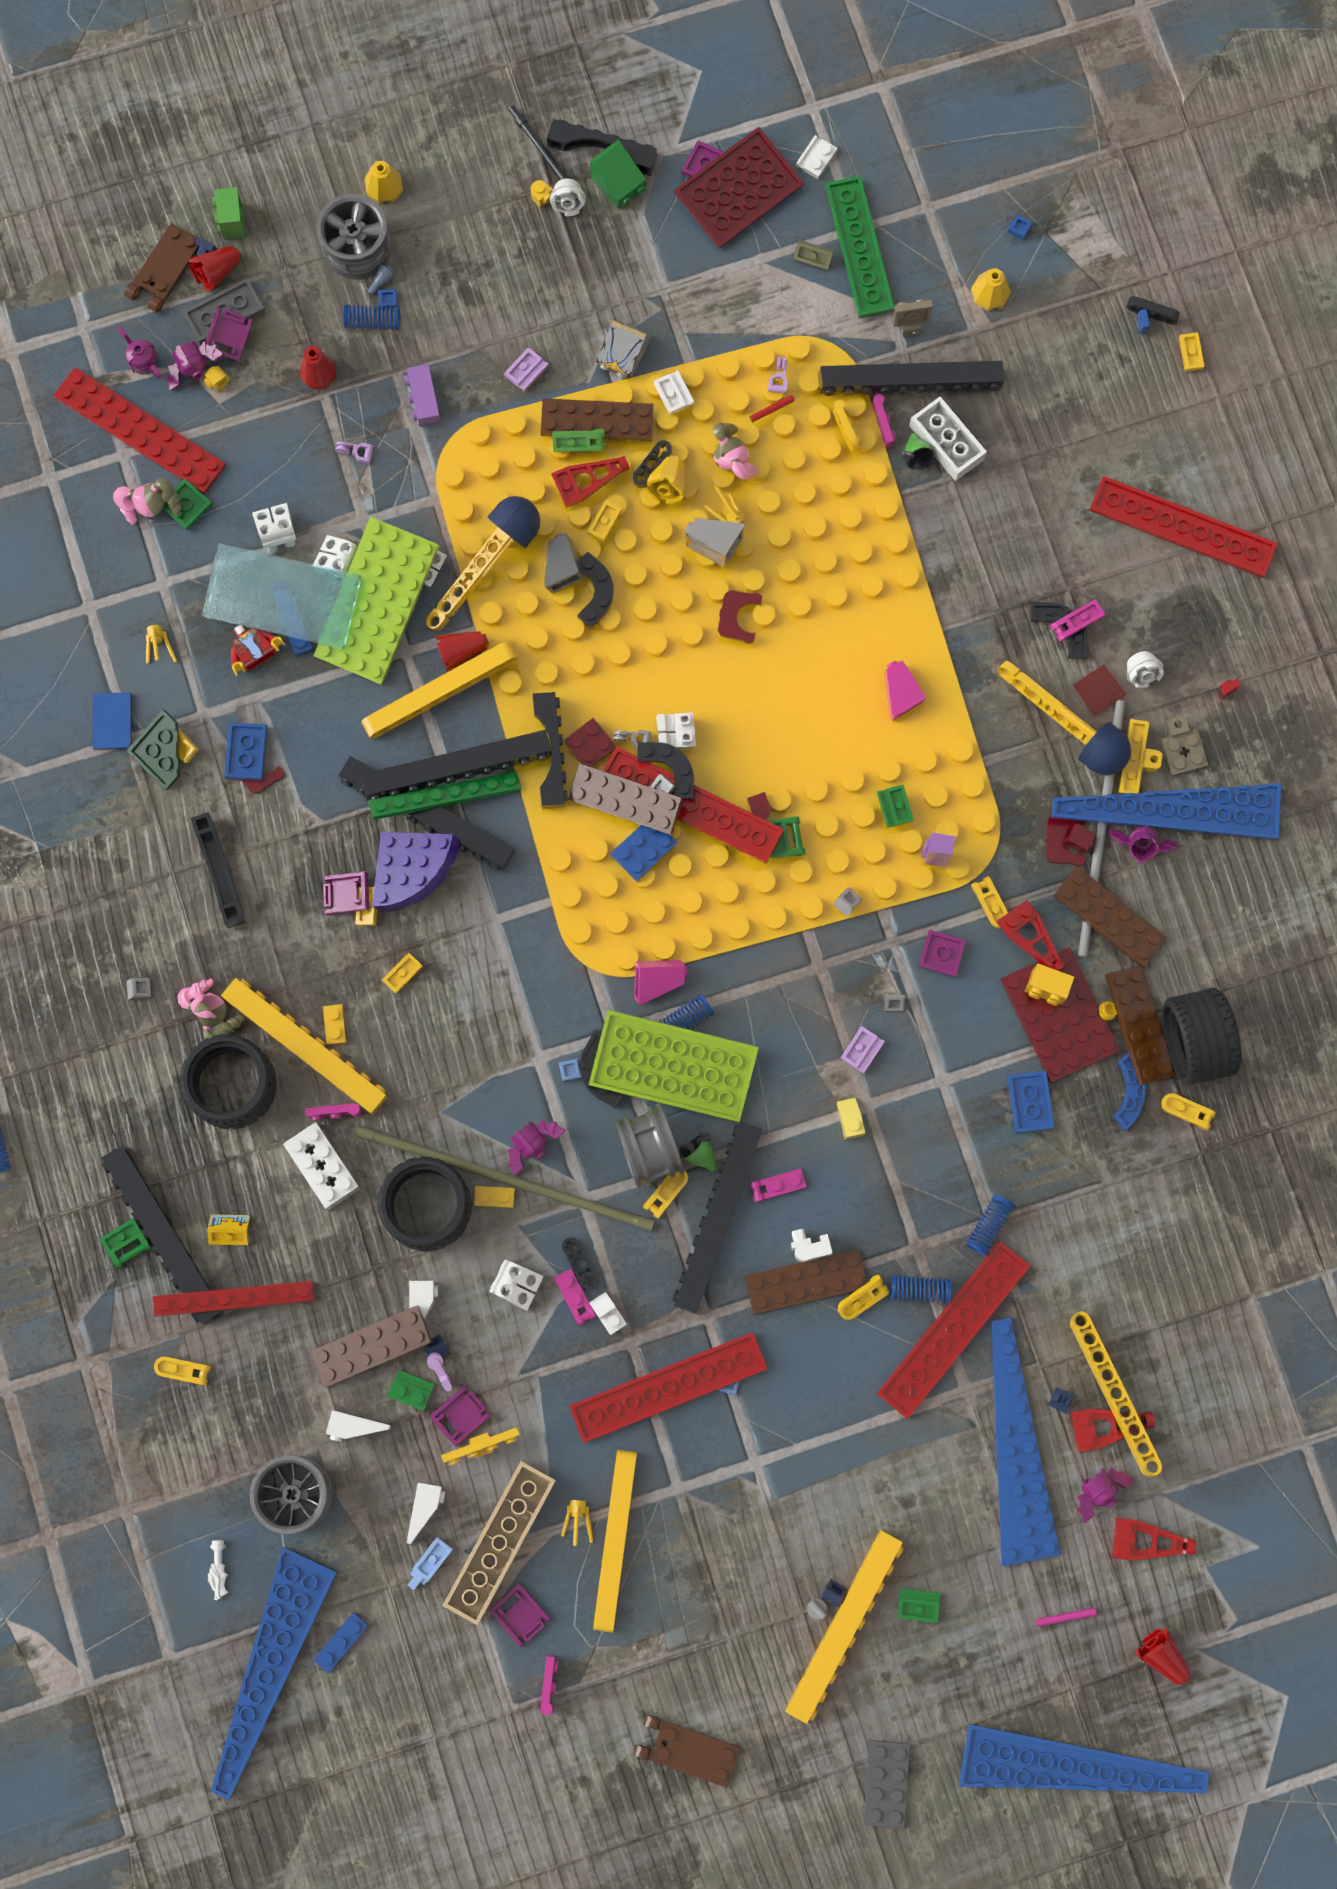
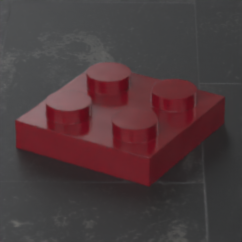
[563,718,616,767]

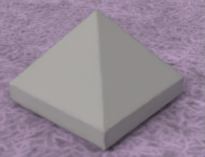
[884,994,905,1011]

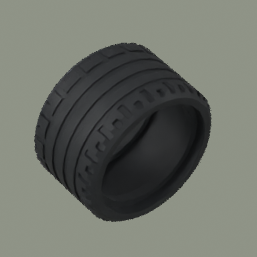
[1162,988,1242,1086]
[180,1034,277,1129]
[377,1156,472,1252]

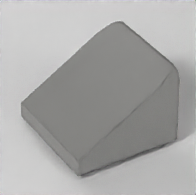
[833,887,863,916]
[127,978,151,999]

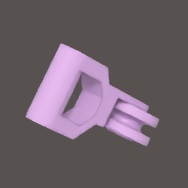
[768,356,788,394]
[335,441,374,464]
[427,1352,452,1391]

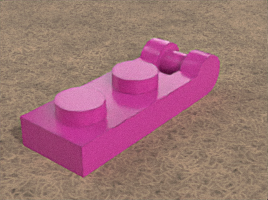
[872,394,896,449]
[1050,599,1105,642]
[305,1103,362,1121]
[749,1168,806,1203]
[554,1269,596,1326]
[541,1655,559,1715]

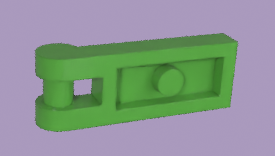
[552,429,606,452]

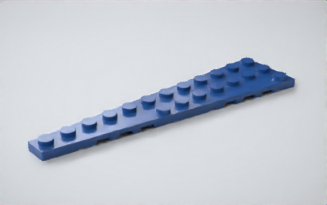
[1051,783,1281,840]
[991,1318,1061,1566]
[211,1547,337,1800]
[958,1724,1210,1793]

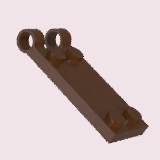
[124,223,199,313]
[633,1715,740,1788]

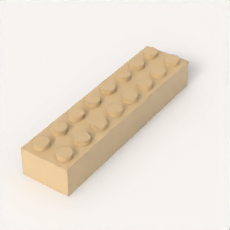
[442,1461,557,1626]

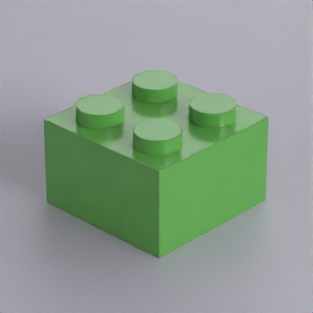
[213,187,246,240]

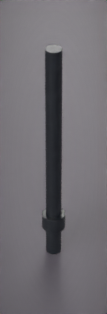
[508,105,568,180]

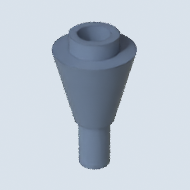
[367,264,395,296]

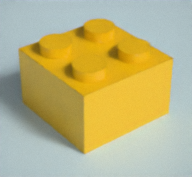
[1025,963,1074,1006]

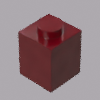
[1062,823,1095,853]

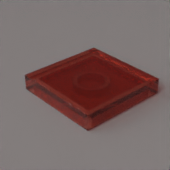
[1073,664,1126,716]

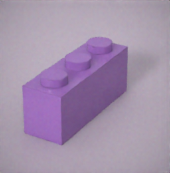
[405,364,441,426]
[921,832,955,868]

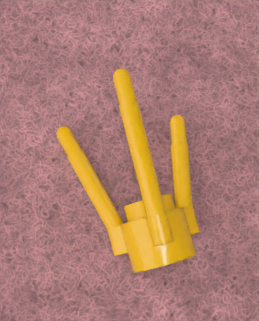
[704,485,745,524]
[146,625,177,664]
[561,1500,593,1546]

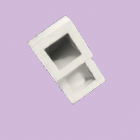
[589,1292,627,1335]

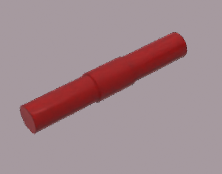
[749,395,795,423]

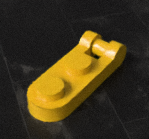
[833,399,861,451]
[971,876,1008,929]
[1161,1093,1216,1131]
[643,1170,688,1219]
[838,1275,889,1320]
[154,1357,211,1386]

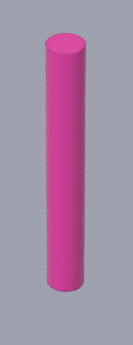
[1036,1608,1097,1627]

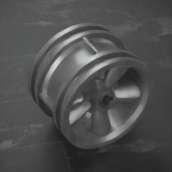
[317,194,391,279]
[613,1103,684,1190]
[250,1456,332,1534]

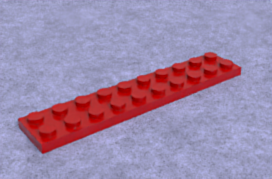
[53,367,226,495]
[1089,476,1277,578]
[603,746,784,864]
[876,1241,1030,1419]
[569,1332,767,1443]

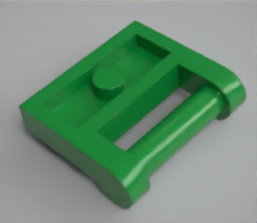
[768,817,806,860]
[100,1218,152,1269]

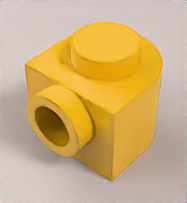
[531,180,553,207]
[203,366,230,393]

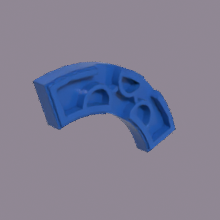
[1112,1053,1146,1131]

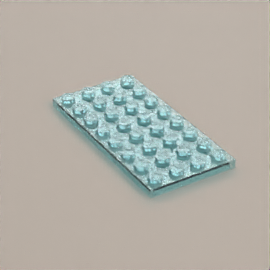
[201,543,361,649]

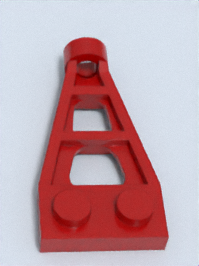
[551,456,630,508]
[996,900,1066,971]
[1070,1409,1155,1452]
[1112,1517,1196,1560]

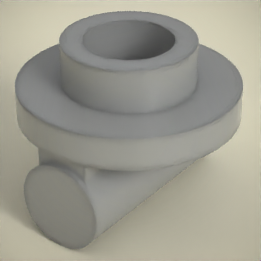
[807,1599,827,1620]

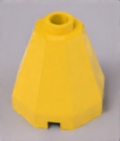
[365,161,403,204]
[971,268,1011,311]
[646,456,685,504]

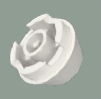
[550,179,586,216]
[1127,651,1164,688]

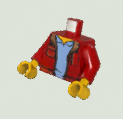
[231,624,286,676]

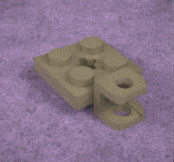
[892,299,933,337]
[1160,715,1208,776]

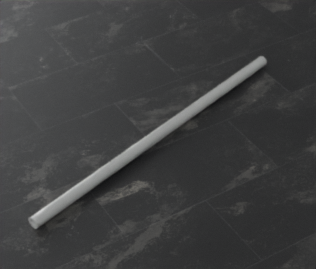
[1078,700,1126,958]

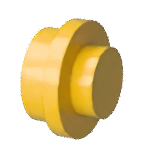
[1098,1001,1117,1020]

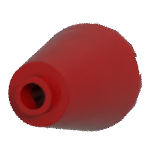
[189,246,241,292]
[300,346,337,390]
[435,631,489,672]
[1136,1628,1190,1685]

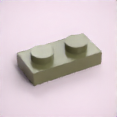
[793,240,834,270]

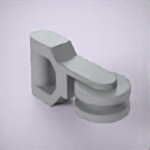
[612,730,651,750]

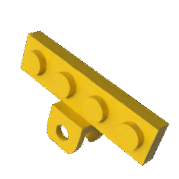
[1118,719,1163,794]
[441,1427,520,1465]

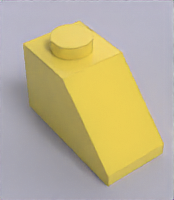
[836,1098,865,1140]

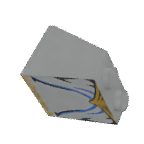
[596,320,653,379]
[685,518,745,568]

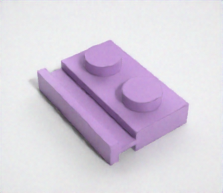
[504,347,549,393]
[840,1026,885,1074]

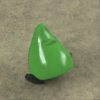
[902,433,934,470]
[679,1133,716,1172]

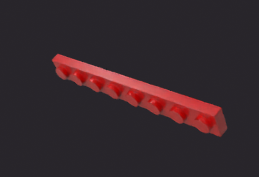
[152,1281,314,1317]

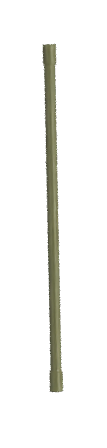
[356,1125,655,1232]

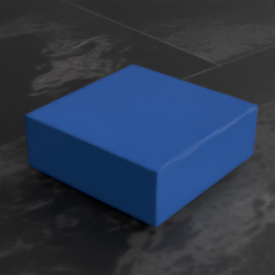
[1008,215,1033,240]
[378,289,398,310]
[1137,309,1150,334]

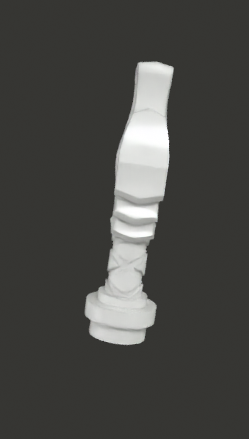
[208,1540,228,1601]

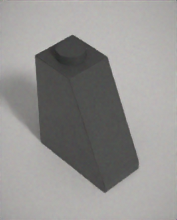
[544,533,585,593]

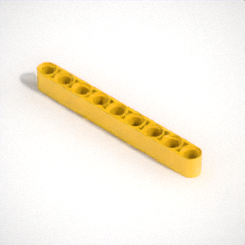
[361,641,517,739]
[1070,1311,1162,1478]
[593,1450,637,1633]

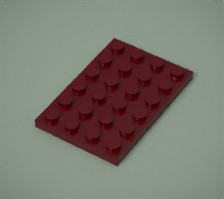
[674,127,804,249]
[1000,947,1121,1083]

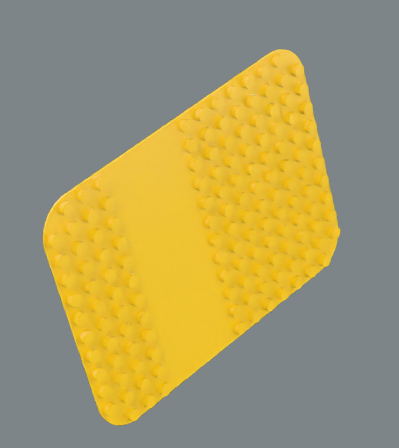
[436,336,1000,978]

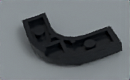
[577,552,614,629]
[1030,602,1088,659]
[637,742,694,800]
[580,1030,625,1109]

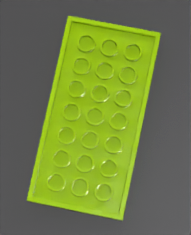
[314,517,440,685]
[589,1009,759,1122]

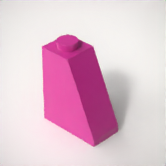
[884,660,926,721]
[634,960,687,1004]

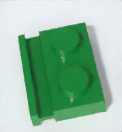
[876,785,914,829]
[387,1370,435,1411]
[897,1588,941,1623]

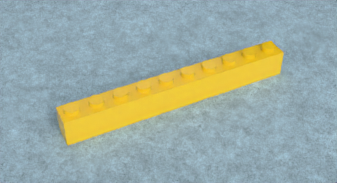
[221,978,388,1115]
[785,1530,903,1724]

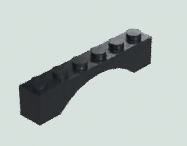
[547,119,657,176]
[533,692,568,809]
[191,812,247,929]

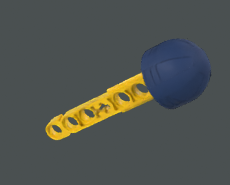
[426,496,540,631]
[998,661,1131,775]

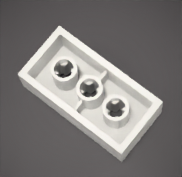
[909,397,987,481]
[283,1122,361,1211]

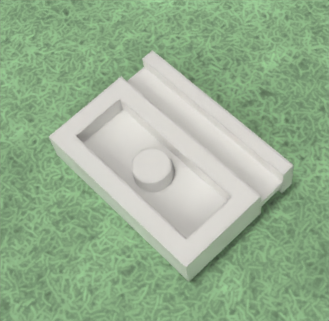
[796,135,837,179]
[654,370,694,415]

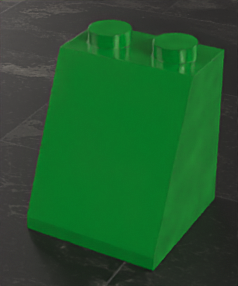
[590,140,646,209]

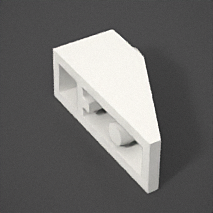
[409,1281,438,1320]
[326,1410,391,1442]
[407,1483,445,1544]

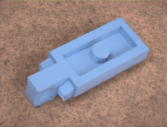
[407,1537,453,1590]

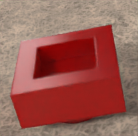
[1217,678,1241,700]

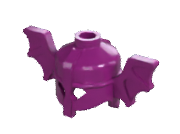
[117,326,162,379]
[166,341,224,391]
[1109,825,1178,864]
[507,1120,565,1175]
[1077,1468,1135,1523]

